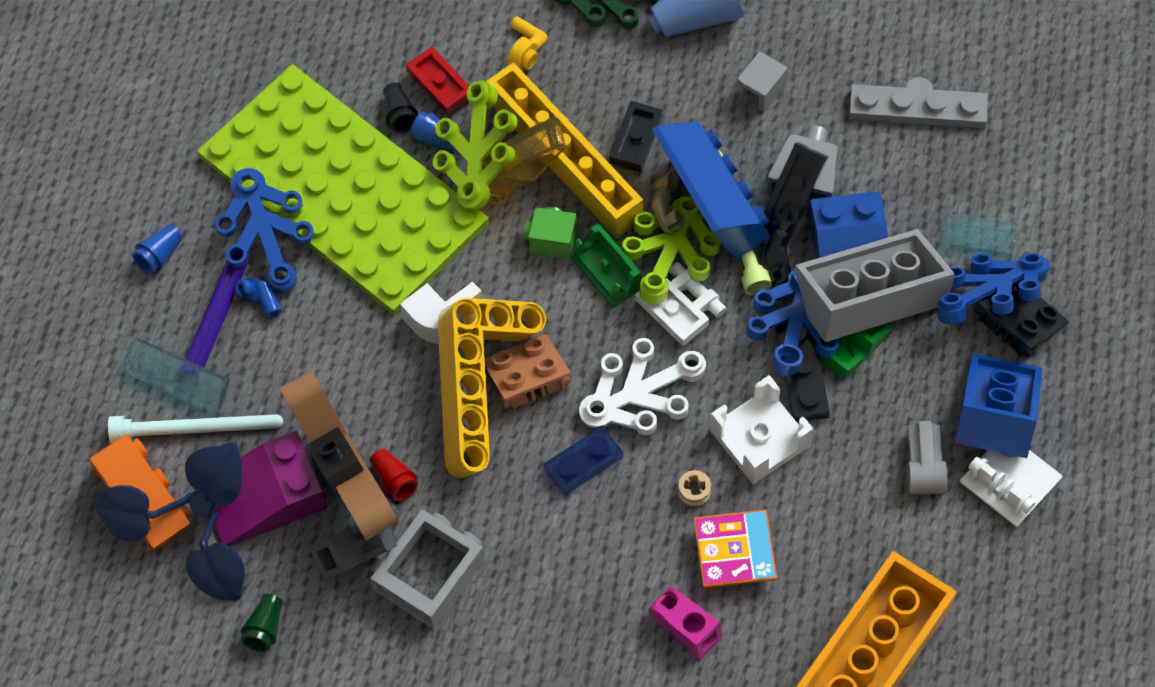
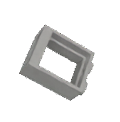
[370,509,485,629]

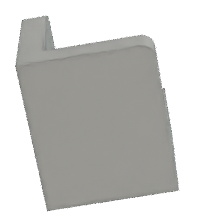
[738,51,788,112]

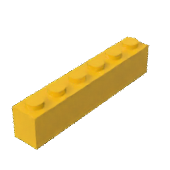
[487,62,643,239]

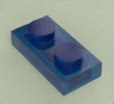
[543,426,623,496]

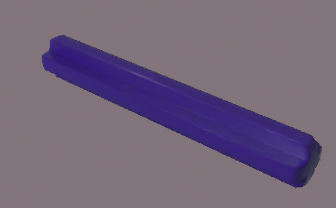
[182,252,248,377]

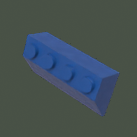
[652,121,771,260]

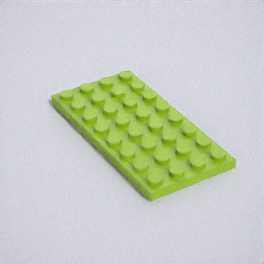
[197,64,490,316]

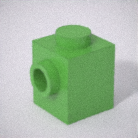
[524,207,577,260]

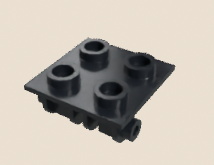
[975,280,1069,358]

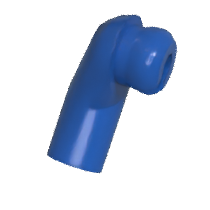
[235,278,282,319]

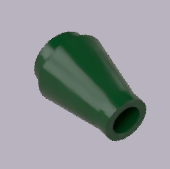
[241,594,283,652]

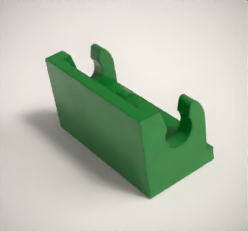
[571,223,641,308]

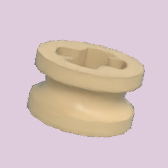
[678,470,711,507]

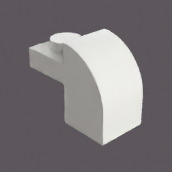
[400,281,482,344]

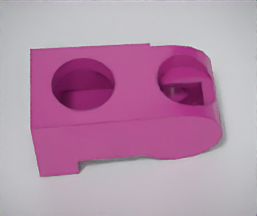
[648,587,722,661]

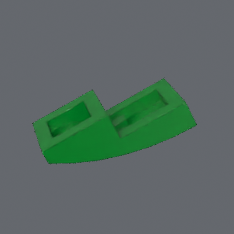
[818,323,893,380]

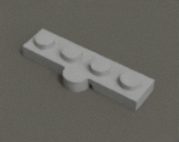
[849,77,988,128]

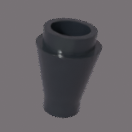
[383,83,418,133]

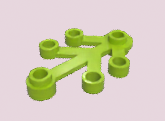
[432,80,518,209]
[622,196,721,305]

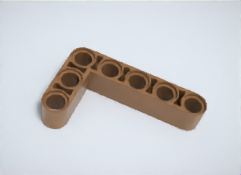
[279,370,399,540]

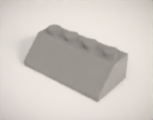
[795,229,955,342]

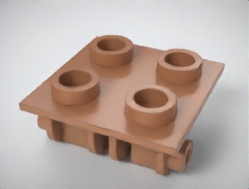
[484,334,571,410]

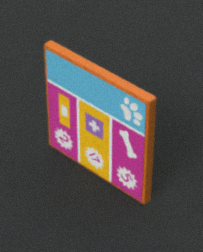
[694,509,777,588]

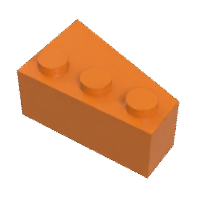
[89,433,192,553]

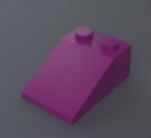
[214,430,327,547]

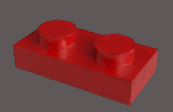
[406,46,469,115]

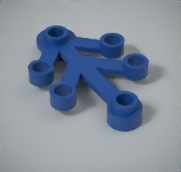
[215,168,314,293]
[937,253,1050,324]
[746,269,839,377]

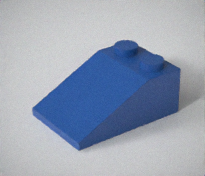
[808,191,888,259]
[955,353,1043,458]

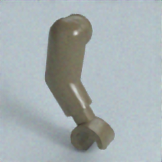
[651,172,685,233]

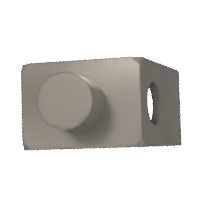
[767,125,837,204]

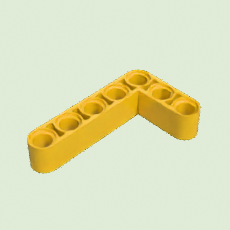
[438,298,546,479]

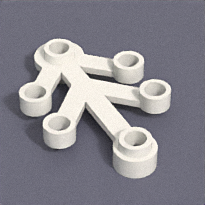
[579,338,706,435]

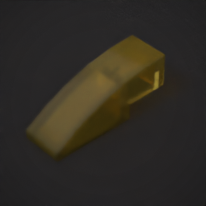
[482,117,566,201]

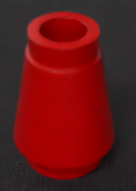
[370,449,418,502]

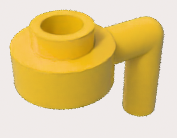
[507,16,548,72]

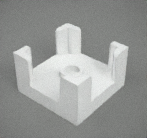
[710,375,813,484]

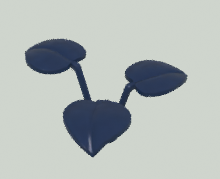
[94,442,245,601]

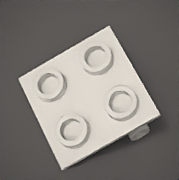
[959,450,1063,527]

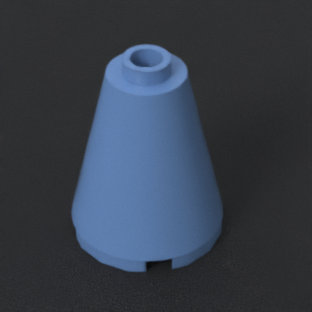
[648,0,744,38]

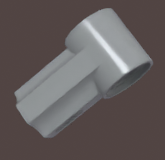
[907,421,947,494]

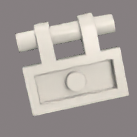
[635,262,727,346]

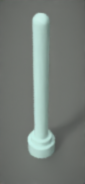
[108,414,283,444]

